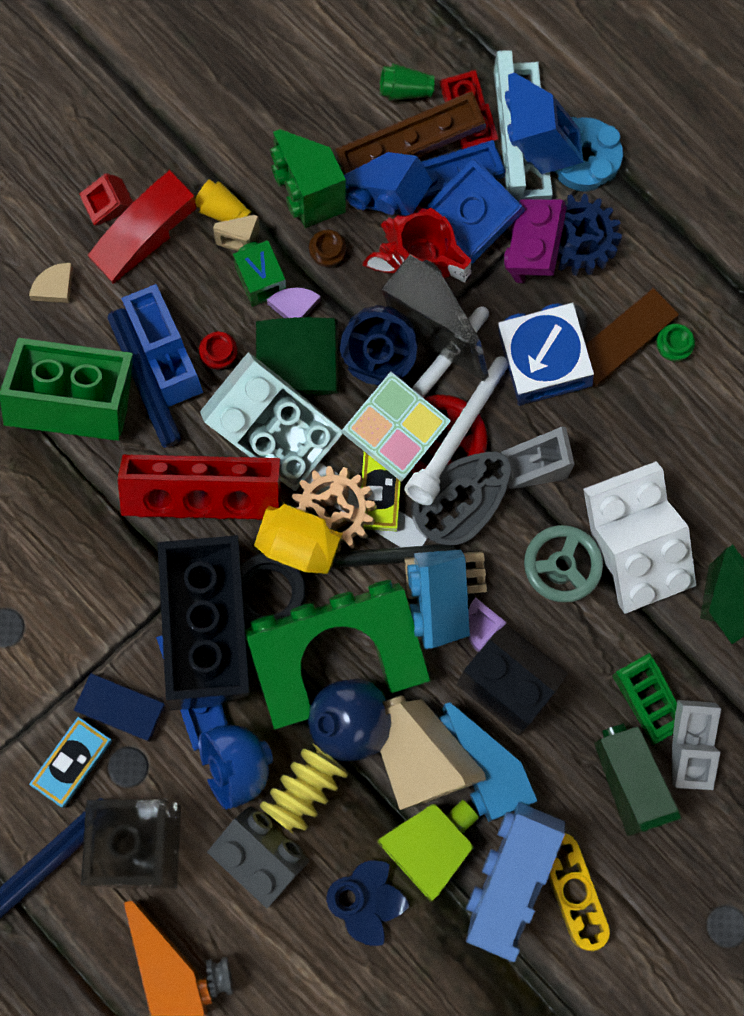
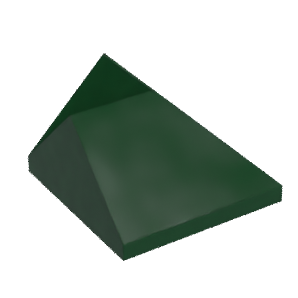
[700,544,744,644]

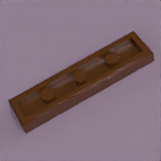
[335,91,487,174]

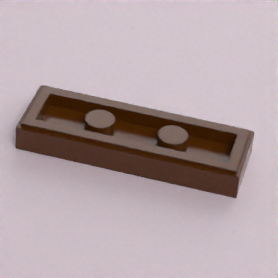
[586,288,679,389]

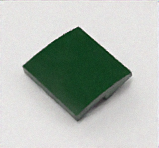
[256,317,339,397]

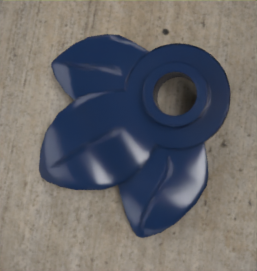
[326,861,409,946]

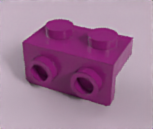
[504,199,567,283]

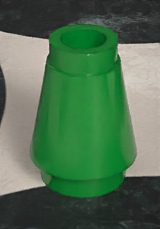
[379,63,435,101]

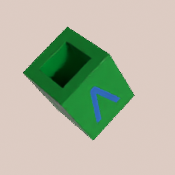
[233,240,286,307]

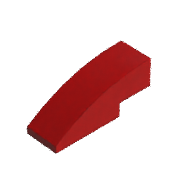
[88,170,197,284]

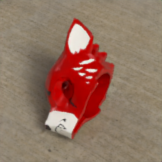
[363,205,472,283]

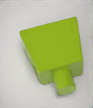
[378,800,479,901]

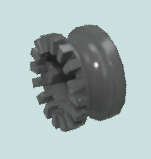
[206,956,233,999]

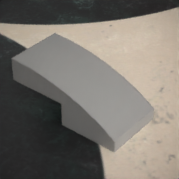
[672,700,721,790]

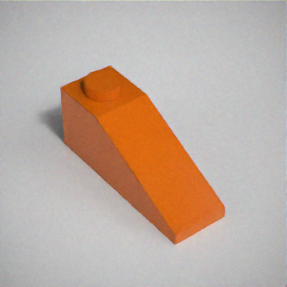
[124,900,212,1016]

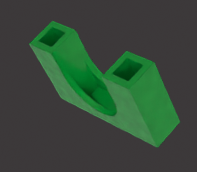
[245,580,430,730]

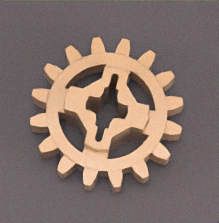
[292,466,377,552]

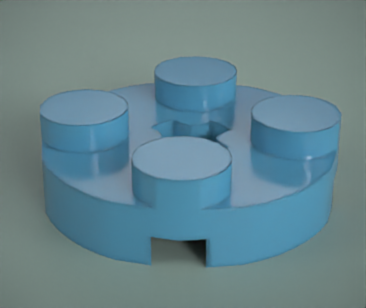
[554,117,623,191]

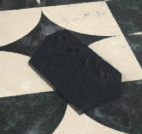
[157,535,250,711]

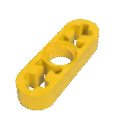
[548,833,610,951]

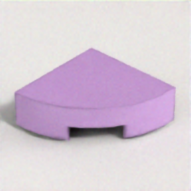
[267,288,321,318]
[468,597,506,652]

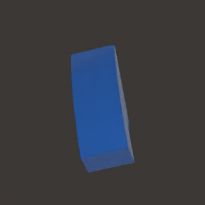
[121,284,203,407]

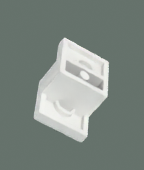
[583,461,696,614]

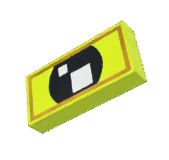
[361,452,401,532]

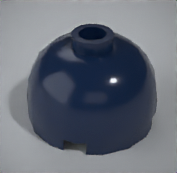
[340,305,418,385]
[308,678,392,761]

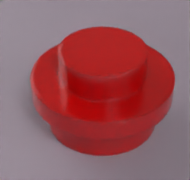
[199,332,238,369]

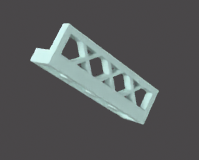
[494,51,552,202]

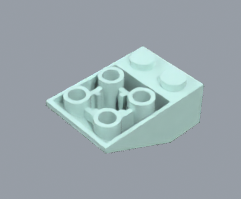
[200,352,342,491]

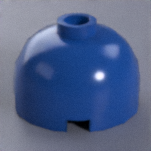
[198,724,273,809]

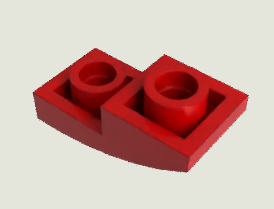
[439,70,498,149]

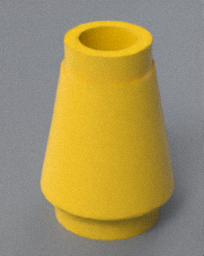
[195,179,252,222]

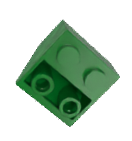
[270,129,346,228]

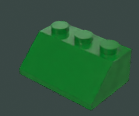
[0,338,133,441]

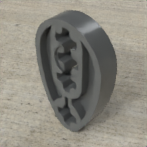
[411,451,511,545]

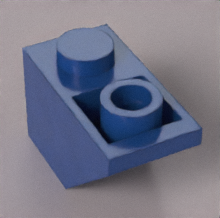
[344,152,433,215]

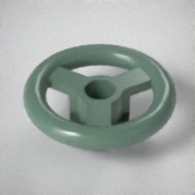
[524,525,603,603]

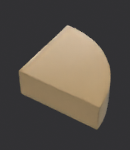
[29,263,73,303]

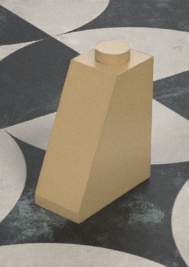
[380,696,487,810]

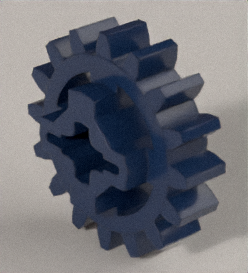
[557,194,622,276]

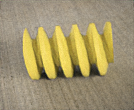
[260,744,348,835]

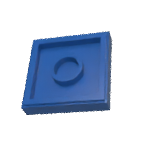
[424,157,526,264]

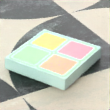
[341,372,451,482]

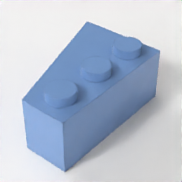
[466,802,565,963]

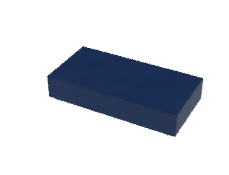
[74,673,165,742]

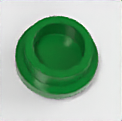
[656,324,695,361]

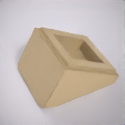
[213,215,260,251]

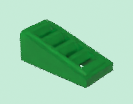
[612,653,677,745]

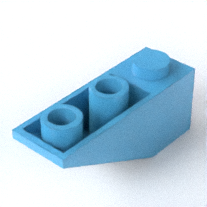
[439,702,537,822]

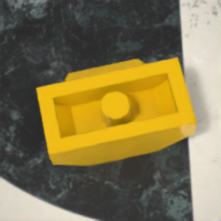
[254,504,343,574]

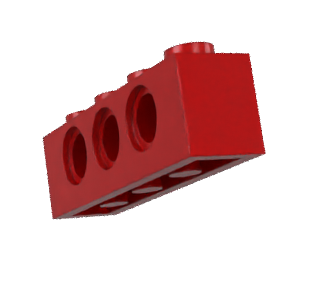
[117,454,281,520]

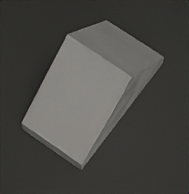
[501,427,574,489]

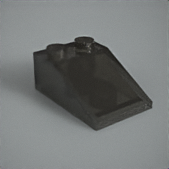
[381,255,489,382]

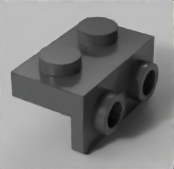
[207,806,310,909]

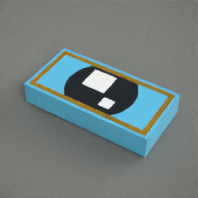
[29,717,112,808]

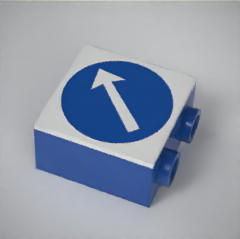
[498,303,594,406]

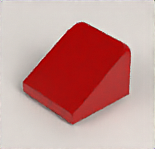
[79,173,133,226]

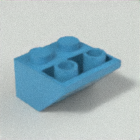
[407,550,470,649]

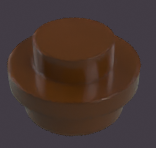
[309,230,346,267]

